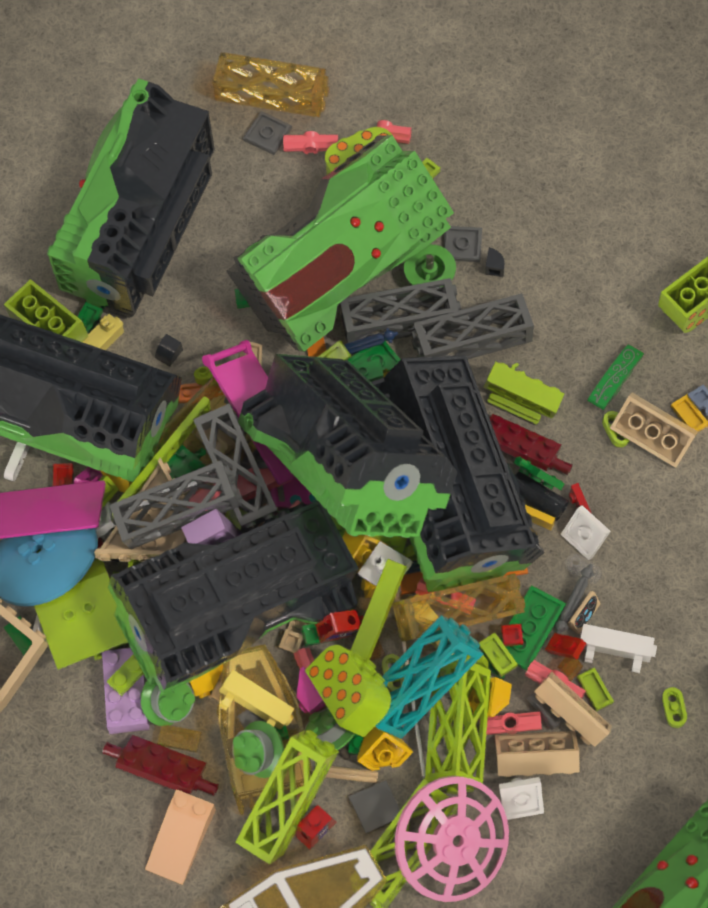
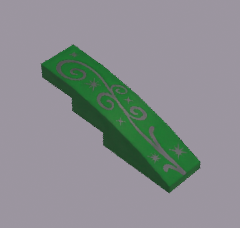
[587,344,644,410]

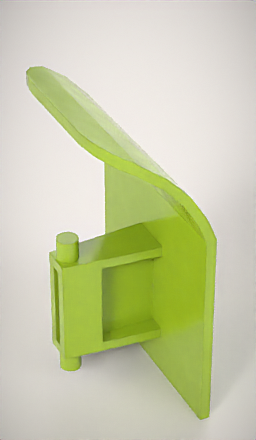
[34,558,127,670]

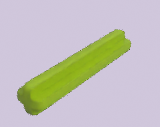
[487,393,541,425]

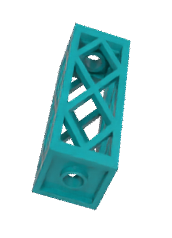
[376,615,483,739]

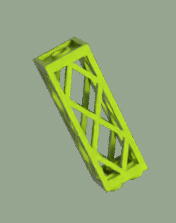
[425,660,491,795]
[235,730,339,864]
[350,779,458,908]

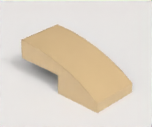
[279,620,309,653]

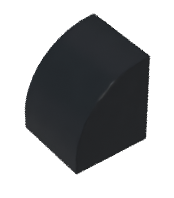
[485,247,505,277]
[155,334,183,367]

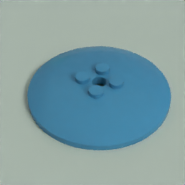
[0,528,98,606]

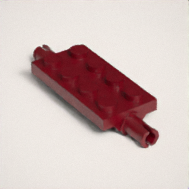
[490,414,573,476]
[102,735,219,796]

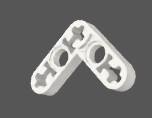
[4,442,30,482]

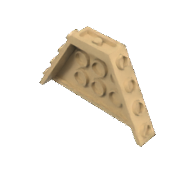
[94,458,188,562]

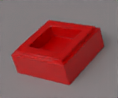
[501,624,523,646]

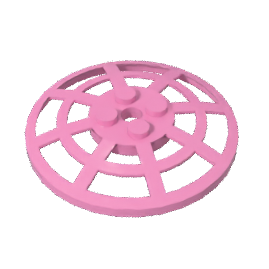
[395,776,509,902]

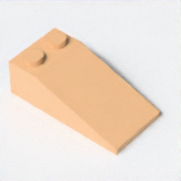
[145,789,216,885]

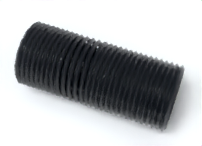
[515,471,569,521]

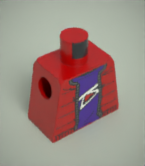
[315,610,364,643]
[295,805,337,850]

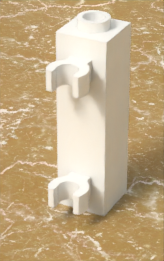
[581,624,657,673]

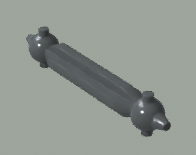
[555,563,594,634]

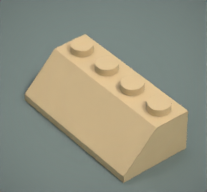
[610,392,698,468]
[534,671,612,747]
[495,731,580,777]

